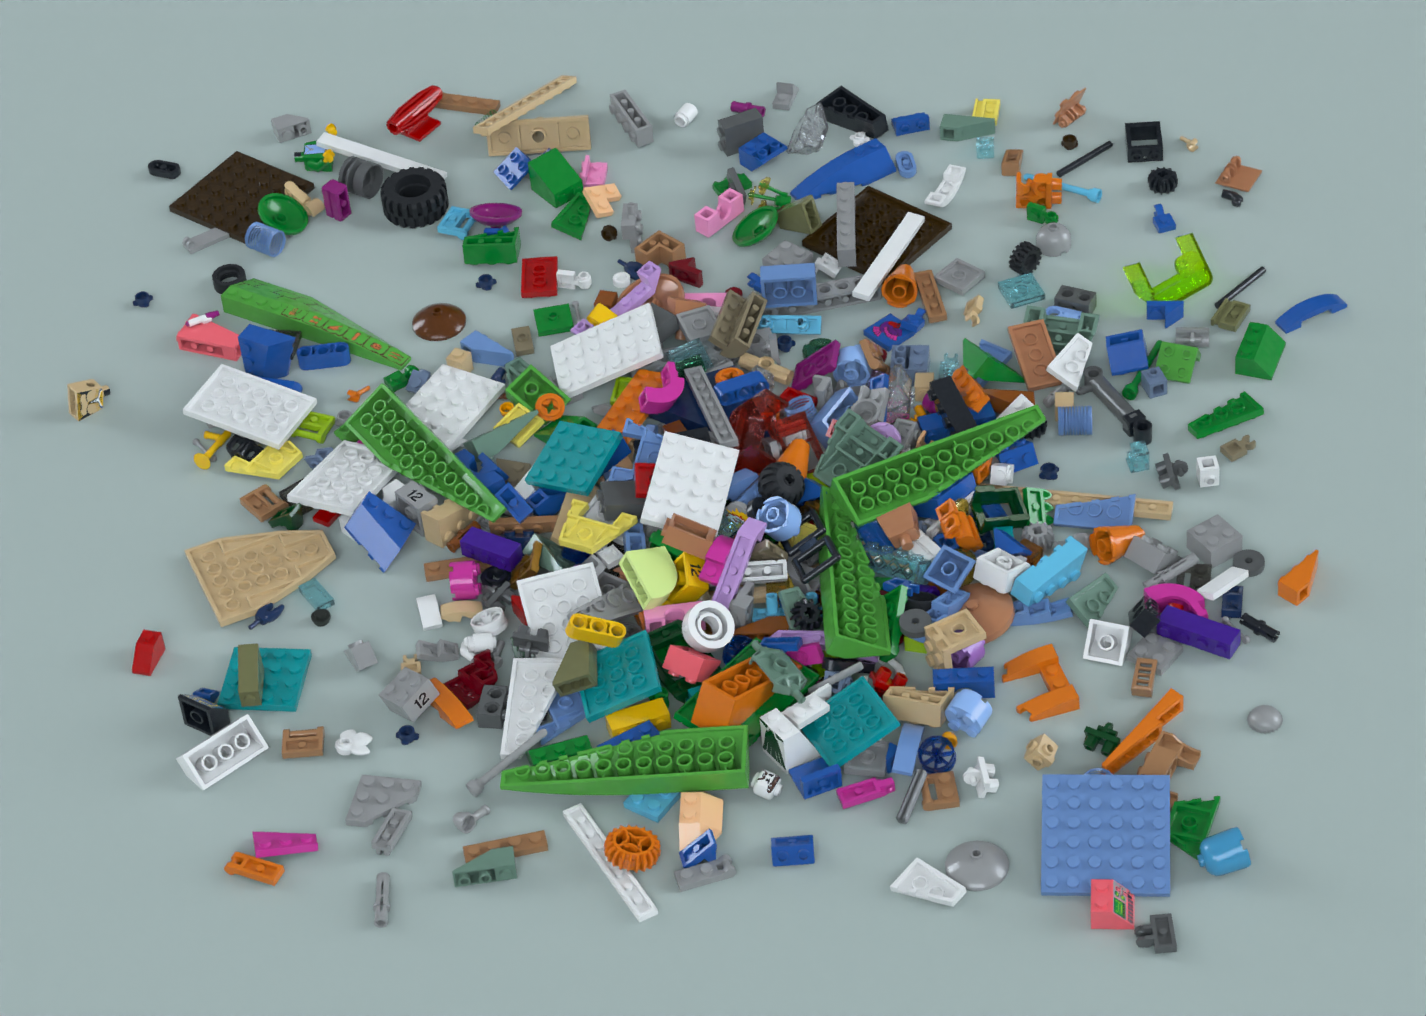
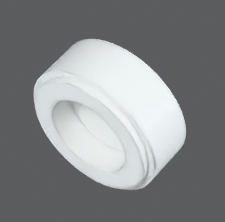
[612,272,631,288]

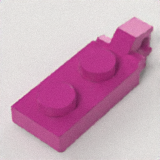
[836,777,895,809]

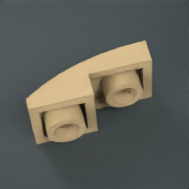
[440,601,483,622]

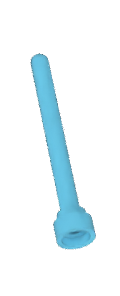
[1023,173,1102,203]

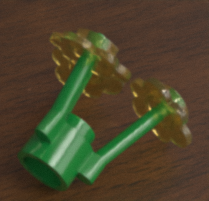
[748,177,791,211]

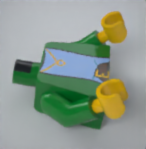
[294,123,337,172]

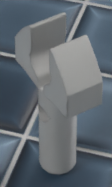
[491,640,505,670]

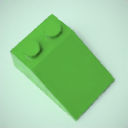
[505,364,571,426]

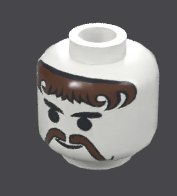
[751,770,783,800]

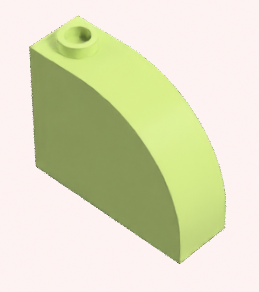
[619,546,677,610]

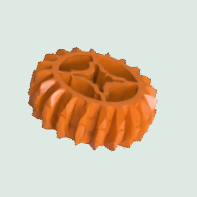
[604,824,661,873]

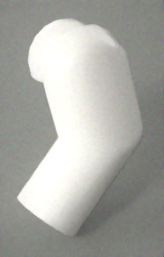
[460,637,477,663]

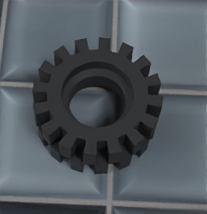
[1009,241,1042,276]

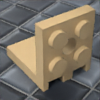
[924,608,987,669]

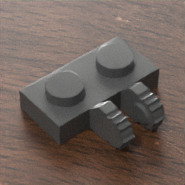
[1134,913,1177,954]

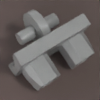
[1175,327,1209,347]

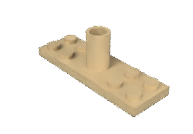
[487,115,591,156]

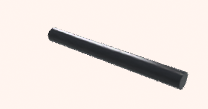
[1056,141,1113,177]
[1214,266,1266,309]

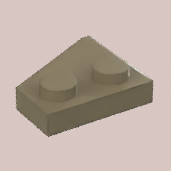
[496,458,531,488]
[750,540,788,562]

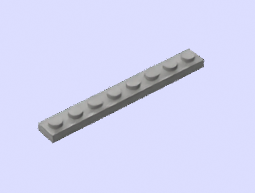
[684,365,739,448]

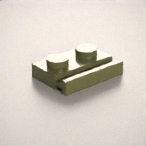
[1211,298,1251,332]

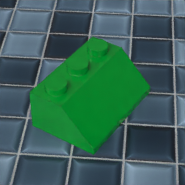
[1235,322,1286,381]
[526,735,592,767]

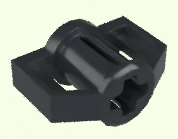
[226,434,264,462]

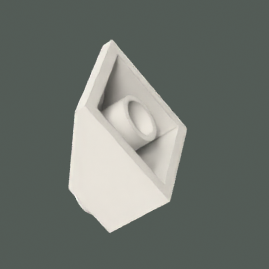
[1083,619,1133,666]

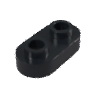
[148,160,181,179]

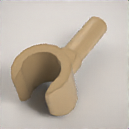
[1180,136,1199,152]

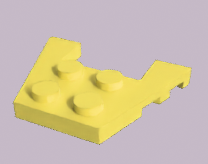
[224,440,303,479]
[558,499,638,554]

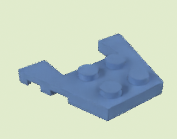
[608,418,663,481]
[536,691,586,745]

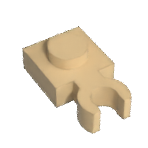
[401,654,421,674]

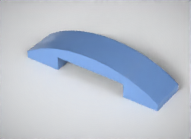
[892,722,925,776]

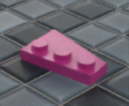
[252,831,318,858]

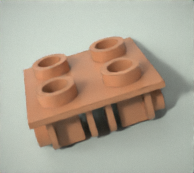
[1053,88,1086,128]
[1215,156,1262,192]

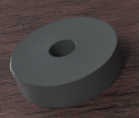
[1233,549,1265,577]
[899,609,932,638]

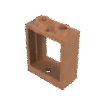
[660,513,717,560]

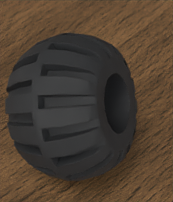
[758,462,805,505]

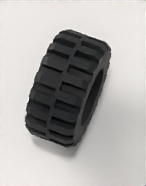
[380,167,449,228]

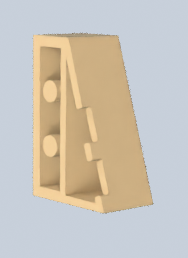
[421,499,479,548]
[883,686,955,728]

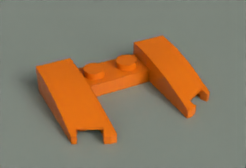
[1002,643,1080,722]

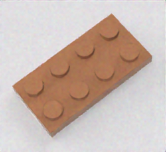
[1007,319,1062,391]

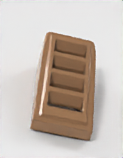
[1001,149,1023,176]
[1131,658,1158,698]

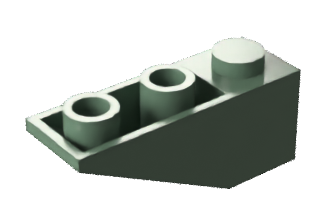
[940,114,995,142]
[452,846,517,887]

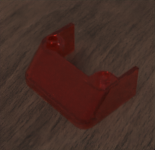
[729,388,789,474]

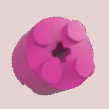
[449,560,482,601]

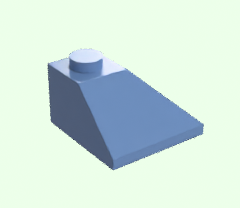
[923,544,976,594]

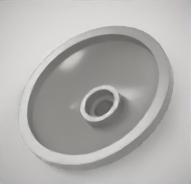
[945,840,1009,891]

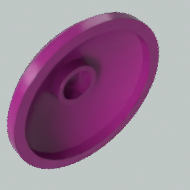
[469,203,522,228]

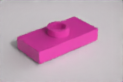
[786,642,824,666]

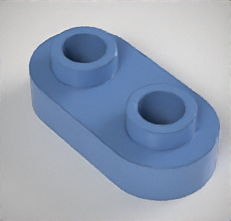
[895,151,917,178]

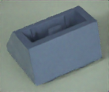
[890,345,930,386]

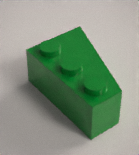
[462,227,521,265]

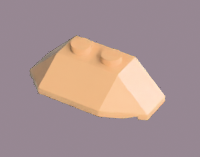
[679,791,724,851]

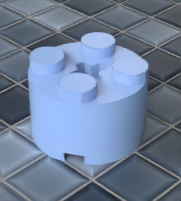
[833,344,871,387]
[756,496,802,541]
[945,689,992,738]

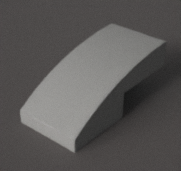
[415,639,460,662]

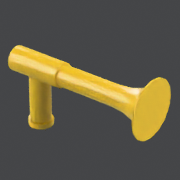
[194,430,231,469]

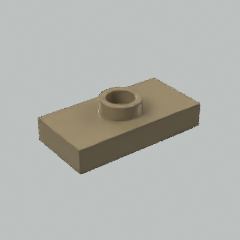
[511,326,534,356]

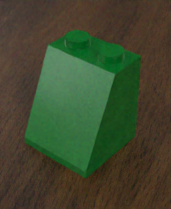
[528,148,583,208]

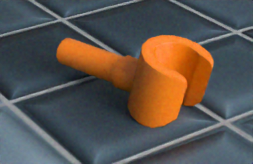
[347,386,370,402]

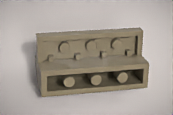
[708,289,768,358]

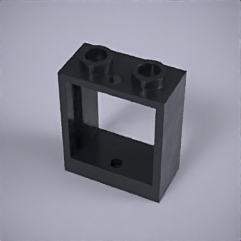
[1125,121,1163,163]

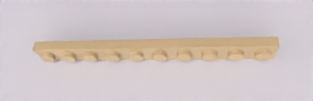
[473,75,577,136]
[981,483,1173,520]

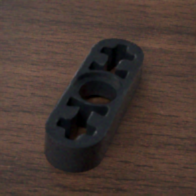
[822,657,876,674]

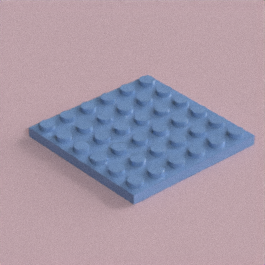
[1041,774,1170,897]

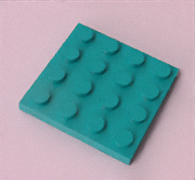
[525,421,623,496]
[580,630,662,723]
[217,647,312,712]
[801,676,900,767]

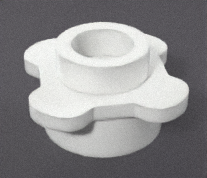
[850,132,870,147]

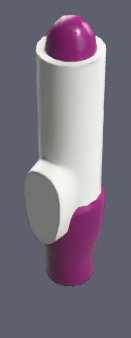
[185,310,220,327]

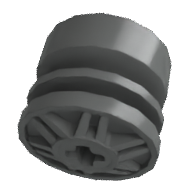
[338,156,384,199]

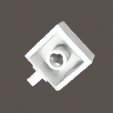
[973,548,1031,594]

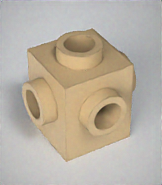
[1024,733,1058,770]

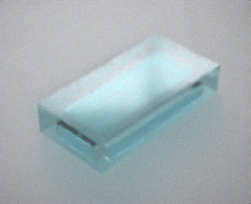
[298,578,335,610]

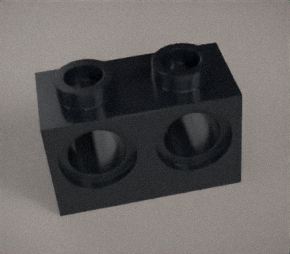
[1128,596,1161,638]

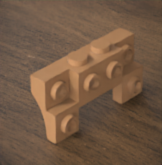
[1137,731,1201,812]

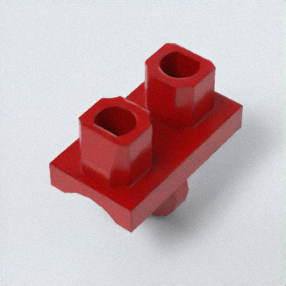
[869,666,908,701]

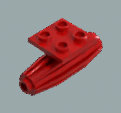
[386,85,443,142]

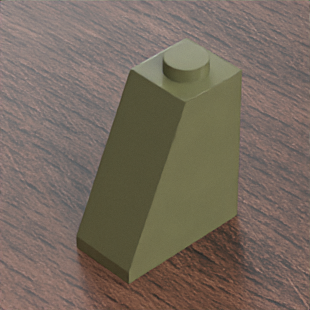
[778,195,822,234]
[552,640,597,697]
[238,643,264,707]

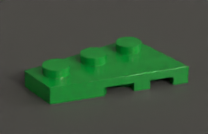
[551,192,591,240]

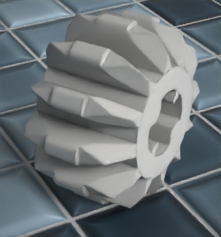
[1021,521,1054,554]

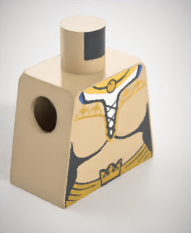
[67,379,110,421]

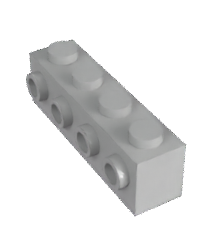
[609,90,654,147]

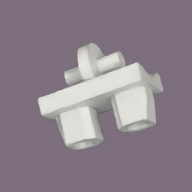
[963,756,999,798]

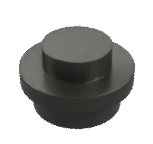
[311,609,331,627]

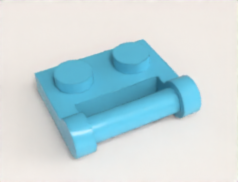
[437,206,477,240]

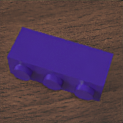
[460,527,523,572]

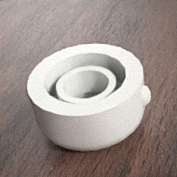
[682,600,735,653]

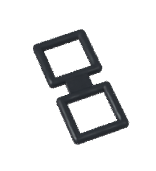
[780,509,841,584]

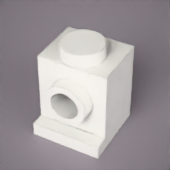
[990,462,1014,486]

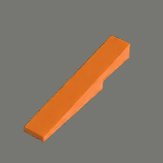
[1102,688,1184,775]

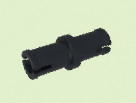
[1239,613,1280,643]

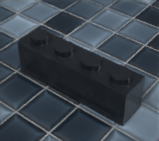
[927,376,977,436]

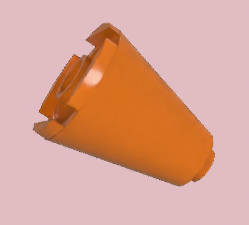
[881,264,918,308]
[776,439,810,479]
[1089,525,1145,565]

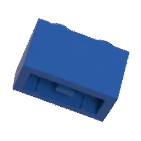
[738,132,788,172]
[1106,329,1149,376]

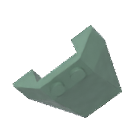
[1023,305,1100,356]
[813,408,904,487]

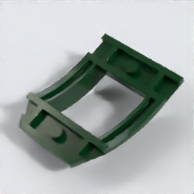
[648,619,721,704]

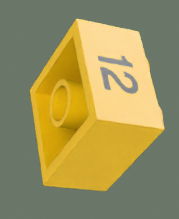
[667,552,709,604]

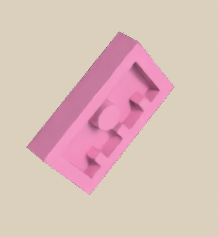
[579,155,608,189]

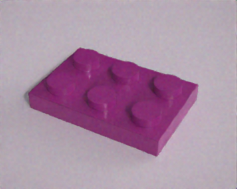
[791,339,841,391]

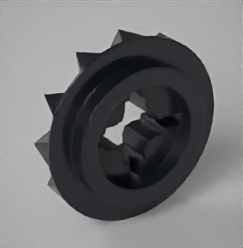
[480,566,511,588]

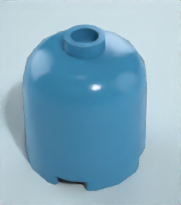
[1197,827,1251,876]

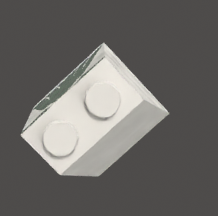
[759,708,820,774]

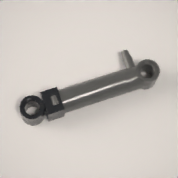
[1076,366,1152,446]

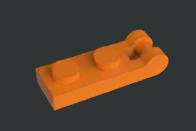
[224,852,285,886]

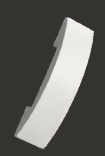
[924,164,966,207]

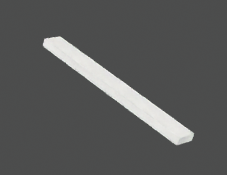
[316,132,447,180]
[852,212,925,301]
[563,803,658,923]

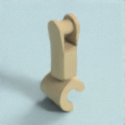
[284,181,325,217]

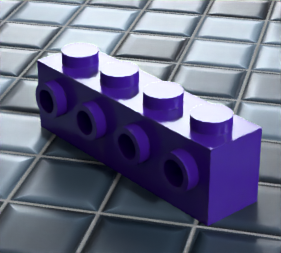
[1157,605,1241,659]

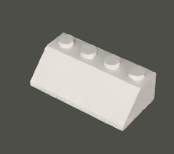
[176,714,269,790]

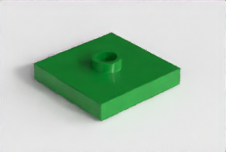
[533,303,574,337]

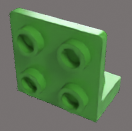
[1156,341,1201,384]

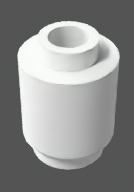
[674,103,698,127]
[467,633,496,654]

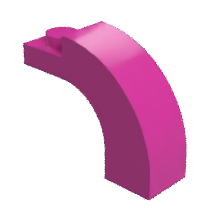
[638,361,684,414]
[699,535,735,586]
[1144,583,1208,619]

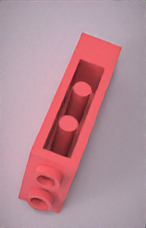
[176,314,241,361]

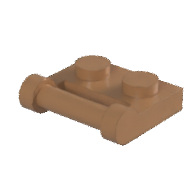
[859,338,890,374]
[239,484,289,523]
[282,726,325,759]
[921,771,960,811]

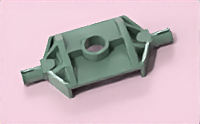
[749,640,807,704]

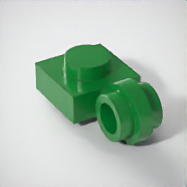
[1027,202,1059,224]
[383,365,419,392]

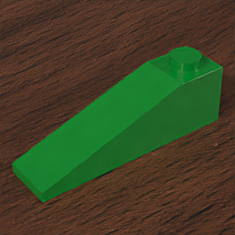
[963,338,1025,383]

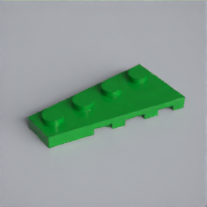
[1188,391,1264,439]
[879,584,908,663]

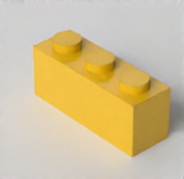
[605,697,671,738]

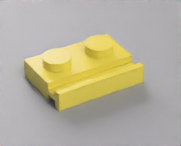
[972,98,1001,126]

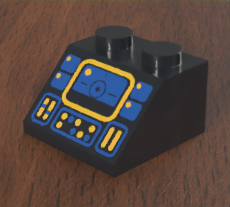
[178,694,230,736]

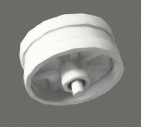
[470,607,508,636]

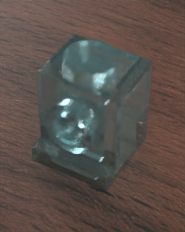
[1126,440,1149,473]

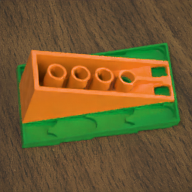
[673,637,820,747]

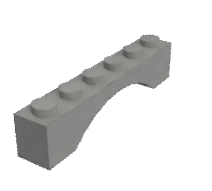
[837,182,856,267]

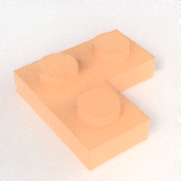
[582,183,621,218]

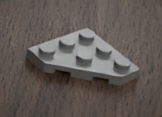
[345,775,422,827]

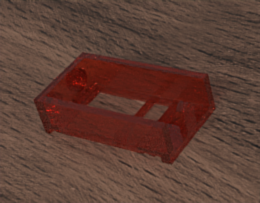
[768,411,824,474]

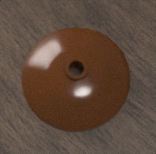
[412,303,466,341]

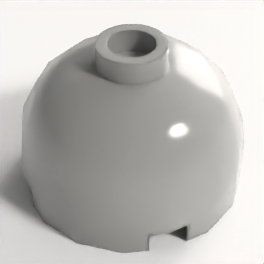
[1036,223,1071,257]

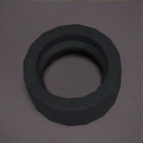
[212,264,247,294]
[904,591,938,612]

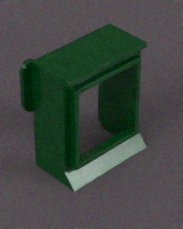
[969,485,1030,535]

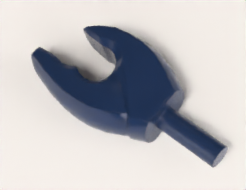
[617,259,643,280]
[248,603,284,630]

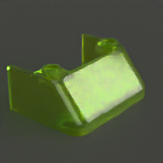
[1122,233,1213,303]

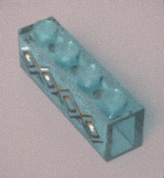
[863,541,931,585]

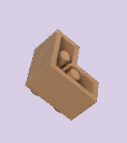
[634,230,686,267]

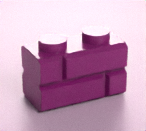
[321,179,352,221]

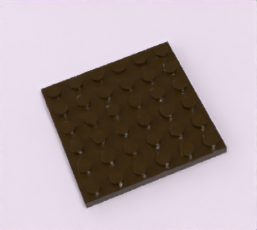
[169,151,315,244]
[802,186,952,284]

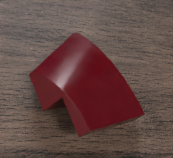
[444,649,498,710]

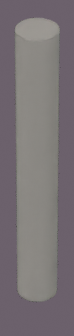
[808,662,864,694]

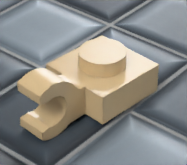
[963,295,984,327]

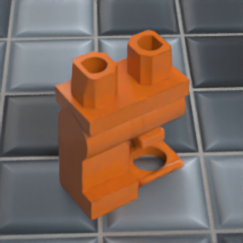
[1016,172,1062,209]
[935,498,984,553]

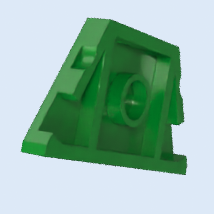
[1170,796,1221,860]

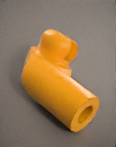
[910,405,927,422]

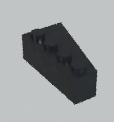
[816,86,889,139]

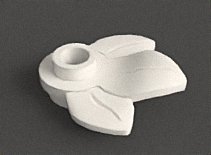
[335,729,373,755]

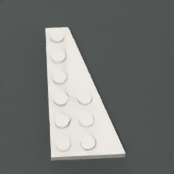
[500,658,563,759]

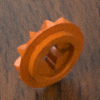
[715,367,744,383]
[535,393,565,422]

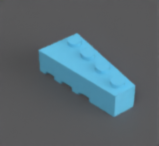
[1011,536,1088,607]

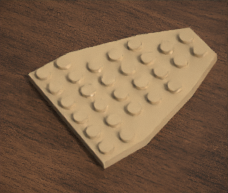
[184,530,336,627]

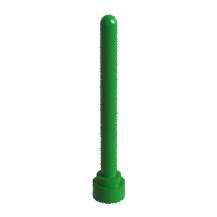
[1122,340,1162,400]

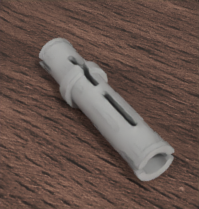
[1143,552,1199,588]
[373,872,390,928]

